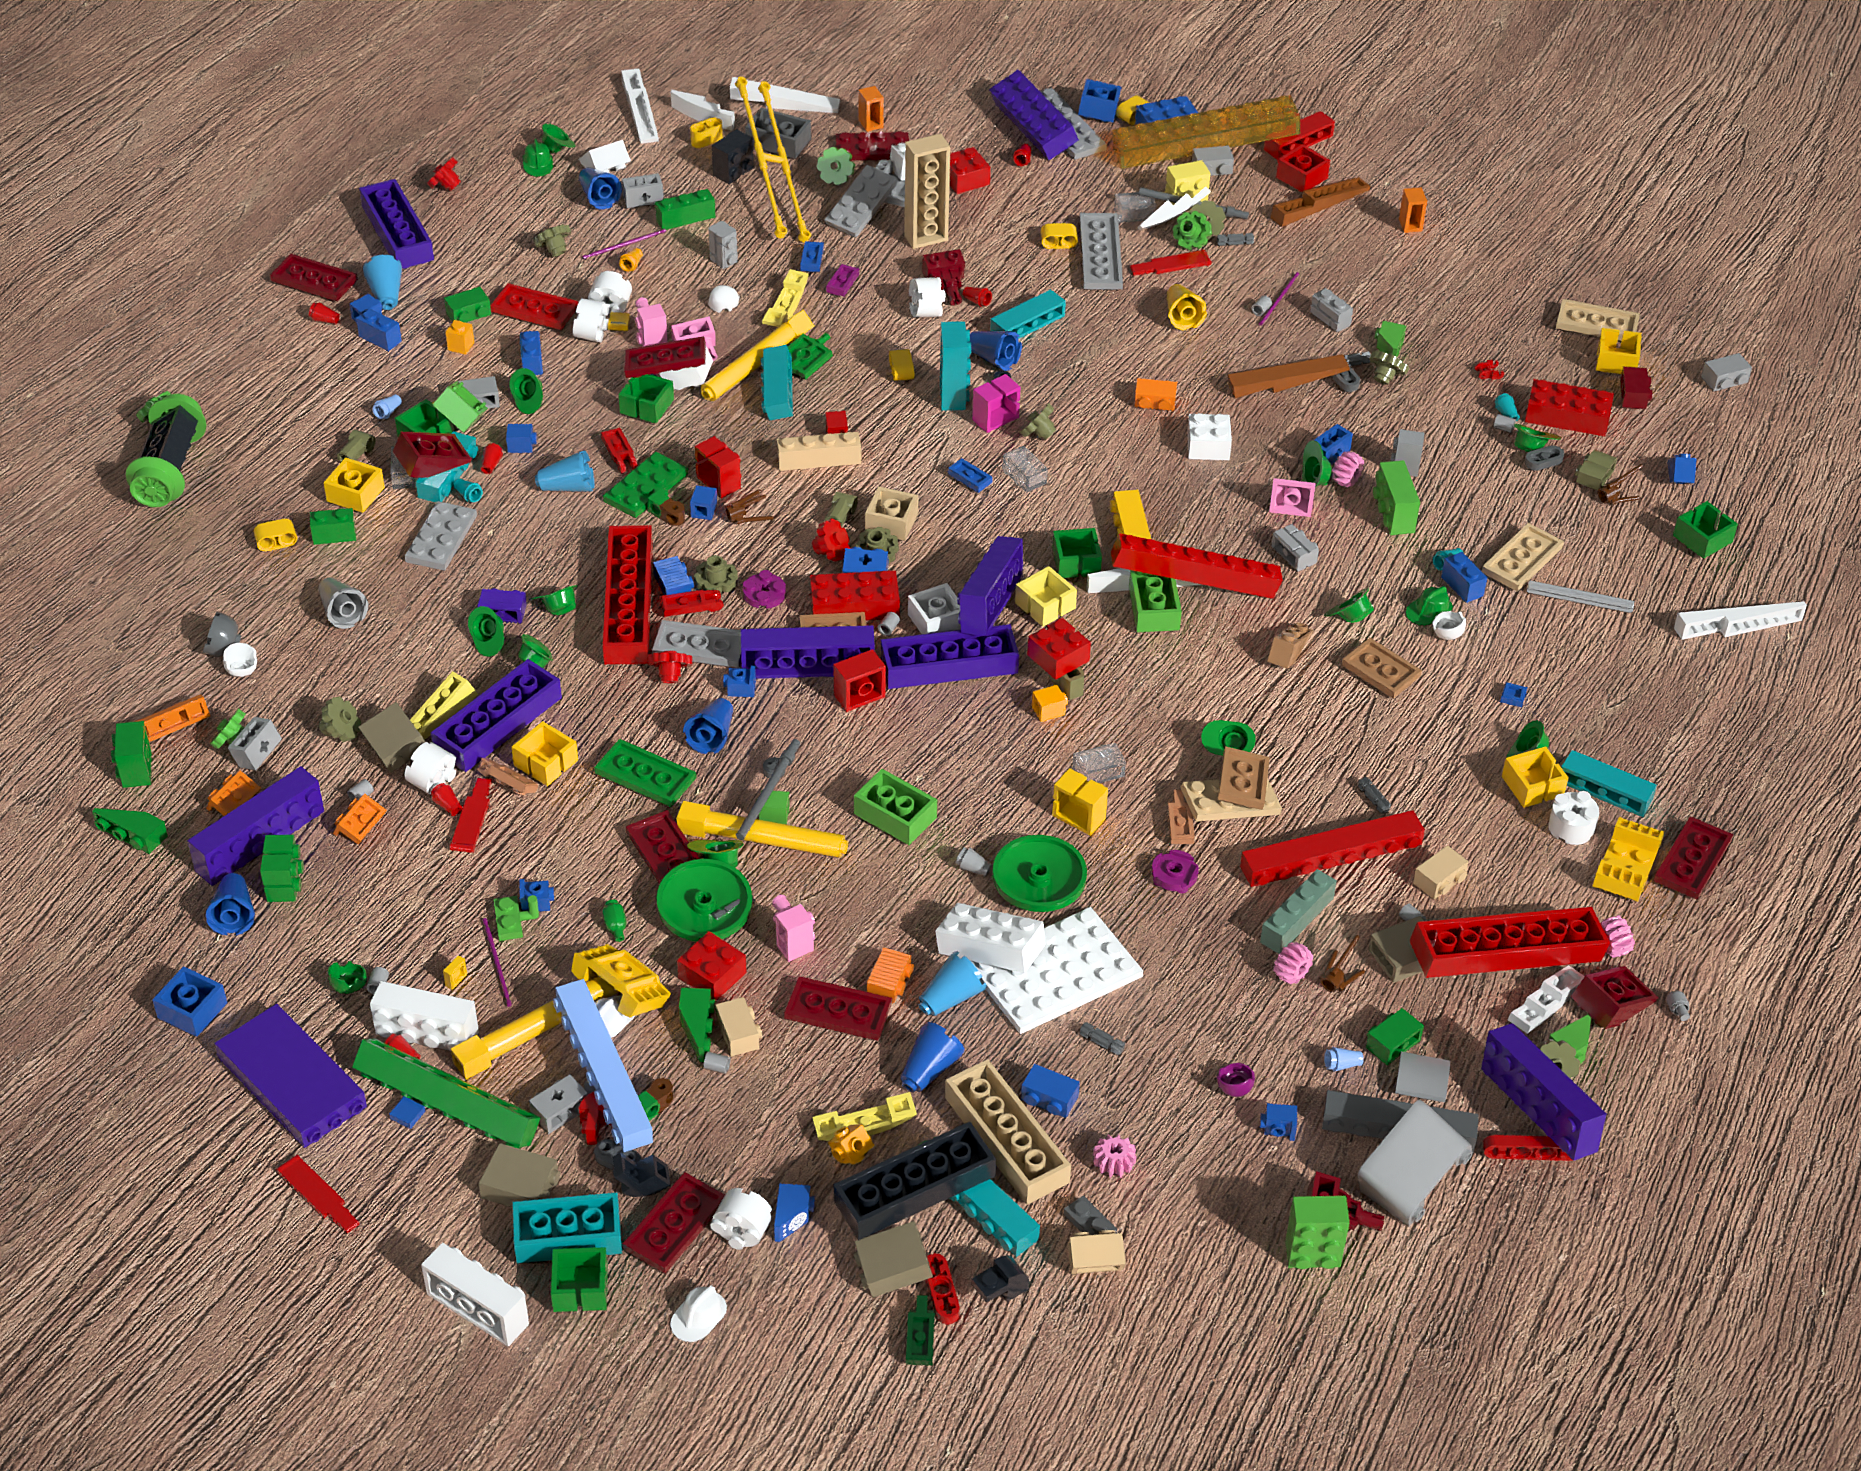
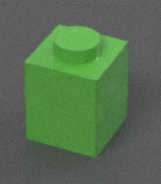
[756,790,790,824]

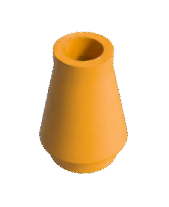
[620,248,643,272]

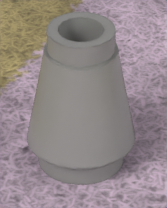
[956,847,992,876]

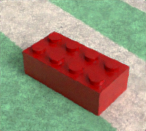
[1525,379,1614,437]
[810,570,900,621]

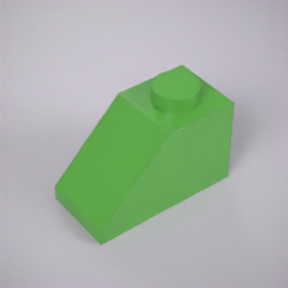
[1375,320,1406,357]
[1549,1015,1591,1064]

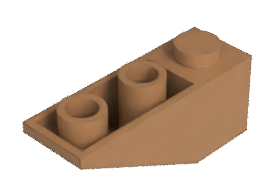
[1267,623,1314,669]

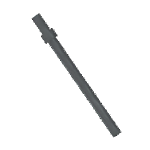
[1138,187,1249,220]
[736,739,801,840]

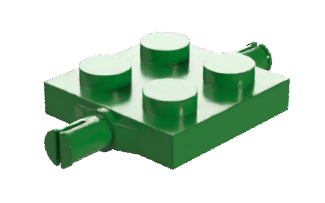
[788,332,833,380]

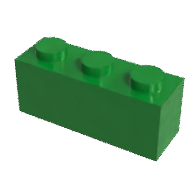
[655,189,716,230]

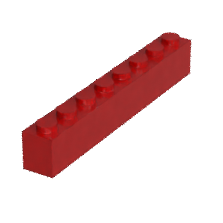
[1111,533,1283,599]
[1240,810,1425,887]

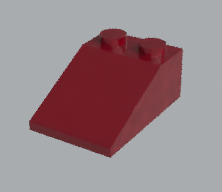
[393,431,472,478]
[1571,966,1659,1029]

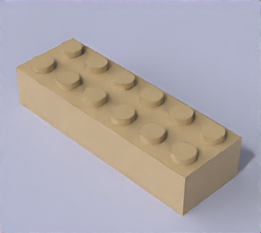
[904,134,950,249]
[945,1059,1071,1205]

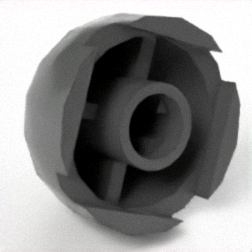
[203,611,242,657]

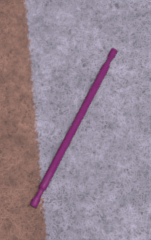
[582,229,666,259]
[1259,272,1299,326]
[482,918,512,1007]

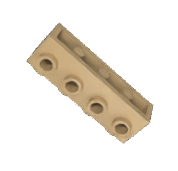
[777,432,861,471]

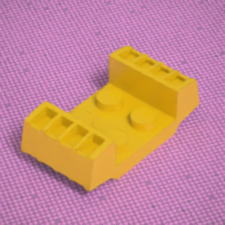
[1592,817,1664,902]
[571,944,671,1018]

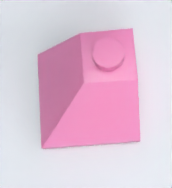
[1269,478,1316,517]

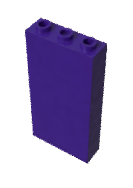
[215,1004,367,1148]

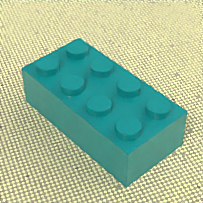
[939,321,971,411]
[513,1192,622,1263]

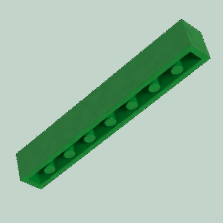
[352,1038,541,1149]

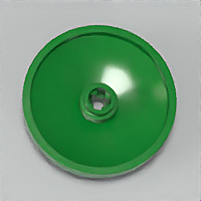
[993,835,1087,912]
[657,859,752,942]

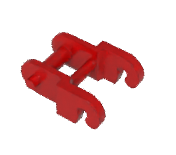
[1475,360,1505,380]

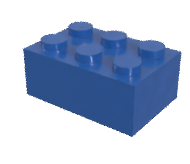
[1135,96,1201,144]

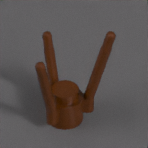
[1598,464,1643,506]
[725,489,774,524]
[1319,935,1365,992]

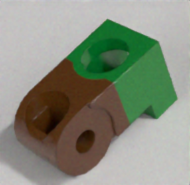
[648,488,685,526]
[637,1078,673,1121]

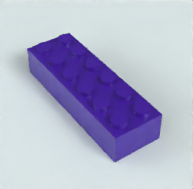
[989,69,1079,160]
[359,179,434,269]
[957,536,1023,636]
[881,624,1019,689]
[741,626,875,679]
[431,659,562,772]
[187,766,324,886]
[1481,1023,1607,1161]

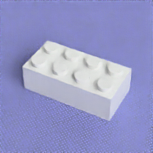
[936,903,1046,973]
[370,981,479,1051]
[421,1243,529,1347]

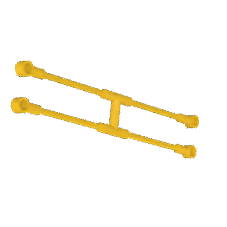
[735,77,811,243]

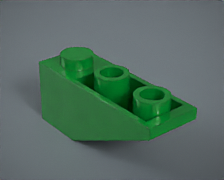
[92,808,168,854]
[679,988,716,1063]

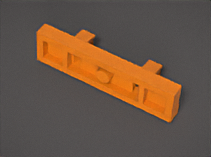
[133,694,210,742]

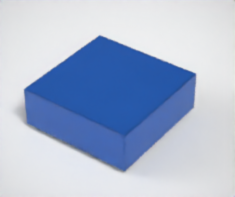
[1500,682,1528,708]
[389,1097,426,1129]

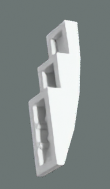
[671,90,735,131]
[1138,187,1210,230]
[1508,965,1585,1034]

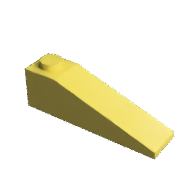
[410,671,478,740]

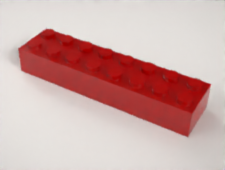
[603,525,653,665]
[1409,907,1610,978]

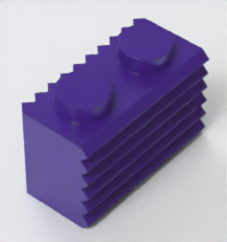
[478,588,527,624]

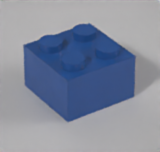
[1078,79,1122,122]
[153,966,227,1037]

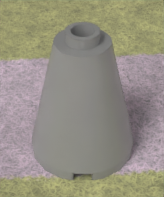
[318,577,368,629]

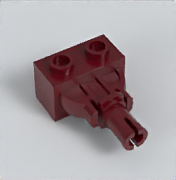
[922,249,965,306]
[1306,1171,1385,1231]

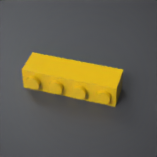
[1110,490,1151,539]

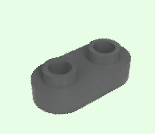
[1331,366,1360,392]
[1525,446,1564,471]
[594,1139,641,1171]

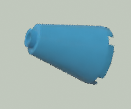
[363,254,402,310]
[535,450,595,492]
[918,951,987,1016]

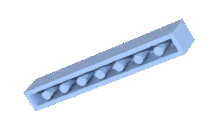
[553,979,653,1152]

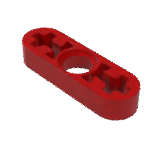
[926,1253,960,1325]

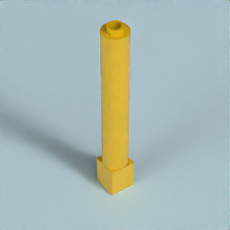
[701,310,814,402]
[677,801,848,858]
[451,976,618,1080]

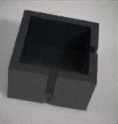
[711,129,754,185]

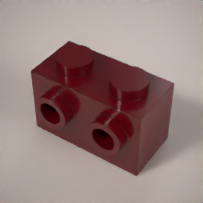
[1620,366,1653,409]

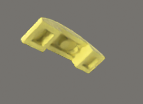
[762,269,808,327]
[812,1092,917,1141]

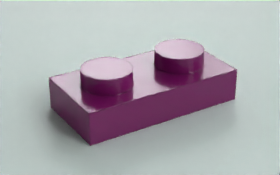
[826,264,859,297]

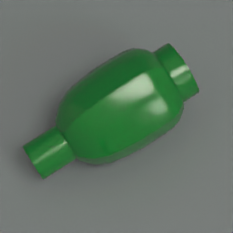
[602,899,627,942]

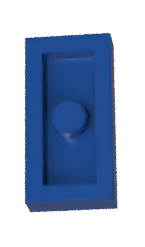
[801,241,824,272]
[948,458,993,493]

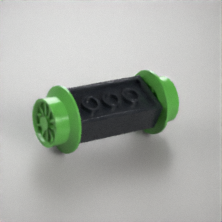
[126,394,206,507]

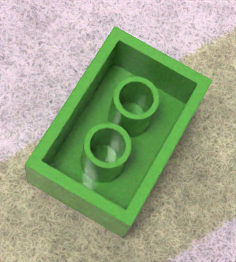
[1373,460,1420,535]
[1129,570,1182,632]
[854,769,937,845]
[1285,1196,1350,1269]

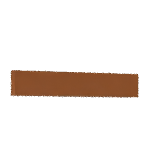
[1270,177,1371,227]
[1228,354,1350,399]

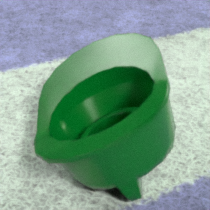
[541,123,576,154]
[522,139,553,177]
[509,368,543,414]
[1514,424,1561,452]
[1302,440,1332,487]
[529,585,578,616]
[1406,586,1453,626]
[1324,587,1374,623]
[468,606,504,657]
[518,634,553,668]
[1201,720,1256,756]
[1506,720,1549,758]
[687,840,744,867]

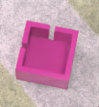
[972,374,1021,433]

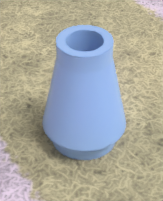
[373,395,402,419]
[1324,1047,1363,1072]

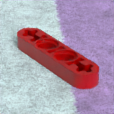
[1483,1135,1573,1161]

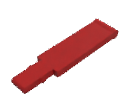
[1130,249,1212,276]
[450,778,492,853]
[276,1154,360,1234]

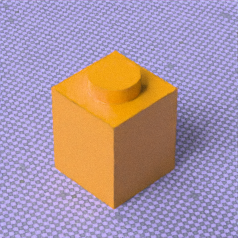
[446,320,474,355]
[1032,685,1068,722]

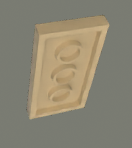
[1556,299,1640,340]
[1482,523,1564,592]
[1181,778,1282,821]

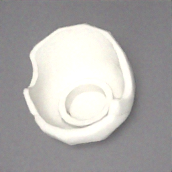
[708,285,739,313]
[1433,611,1466,640]
[223,643,257,677]

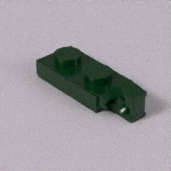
[906,1295,935,1366]

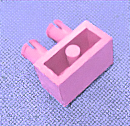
[635,298,668,347]
[671,316,718,361]
[772,895,815,962]

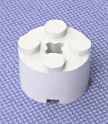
[588,271,632,314]
[909,277,945,317]
[573,299,610,343]
[405,742,456,795]
[1548,791,1599,845]
[710,1188,772,1250]

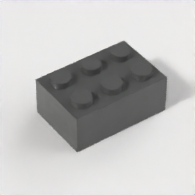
[745,107,811,159]

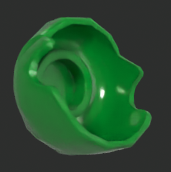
[327,961,367,994]

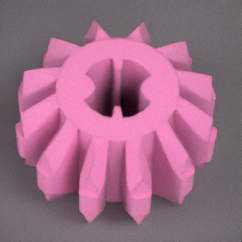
[1332,451,1364,487]
[1600,915,1635,958]
[1273,942,1313,984]
[1093,1134,1136,1178]

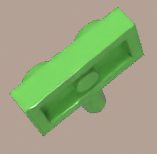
[493,895,539,941]

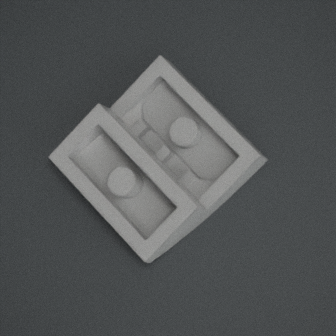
[1395,1052,1451,1103]

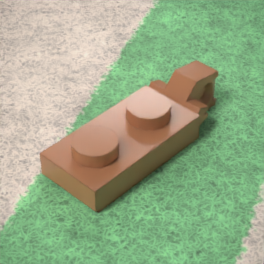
[477,758,538,795]
[1167,790,1195,844]

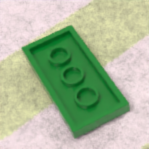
[603,451,688,518]
[594,739,696,807]

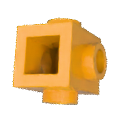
[828,1124,875,1165]

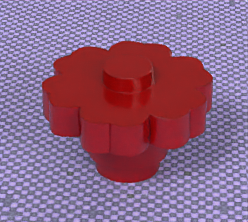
[427,157,461,191]
[812,518,850,562]
[648,650,693,684]

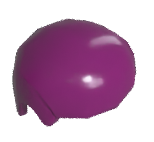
[1216,1062,1255,1097]

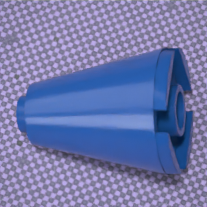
[579,167,622,210]
[970,331,1022,371]
[683,698,733,754]
[206,873,255,935]
[901,1022,965,1093]

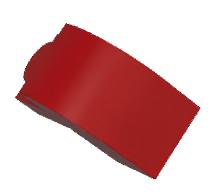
[579,1092,611,1145]

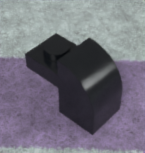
[613,1152,671,1197]
[971,1255,1029,1303]

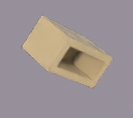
[1413,845,1469,900]
[716,997,762,1057]
[1068,1230,1126,1274]

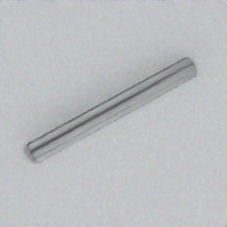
[1527,581,1634,613]

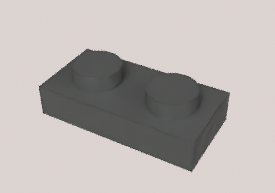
[1063,1195,1117,1235]

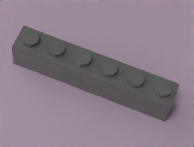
[1322,1090,1479,1153]

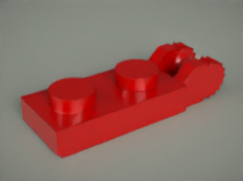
[601,427,638,473]
[661,589,724,617]

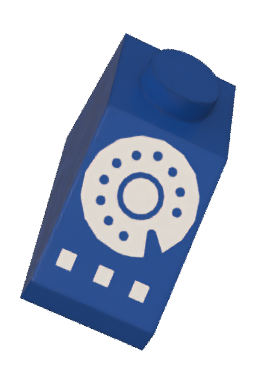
[774,1184,815,1242]

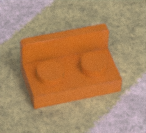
[206,770,261,816]
[333,794,387,845]

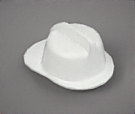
[595,996,635,1038]
[670,1285,727,1342]

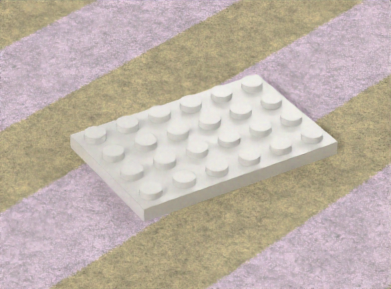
[971,907,1143,1034]

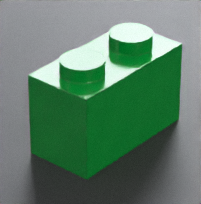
[444,287,491,323]
[310,508,356,545]
[1366,1008,1424,1065]

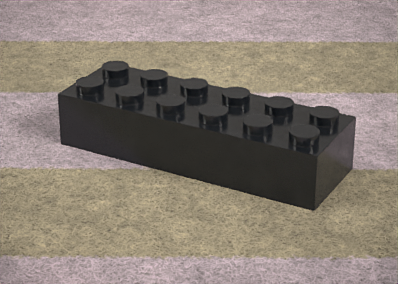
[833,1122,996,1241]

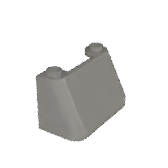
[1358,1100,1473,1227]

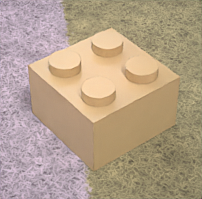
[865,486,918,541]

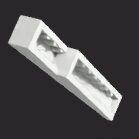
[621,69,659,144]
[730,77,840,113]
[1086,568,1202,593]
[1674,602,1807,640]

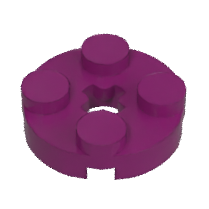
[743,570,786,609]
[1151,850,1199,894]

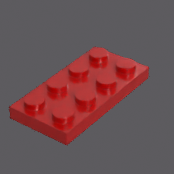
[490,283,578,330]

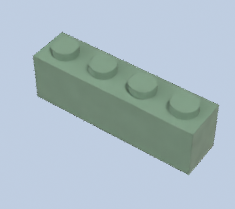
[1260,869,1337,954]

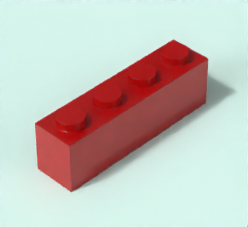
[1264,111,1335,160]

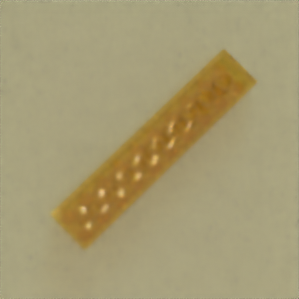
[1112,95,1300,169]

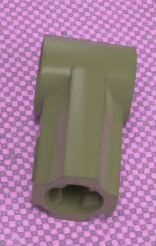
[337,429,376,462]
[825,491,858,528]

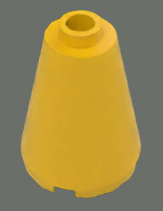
[1167,284,1207,330]

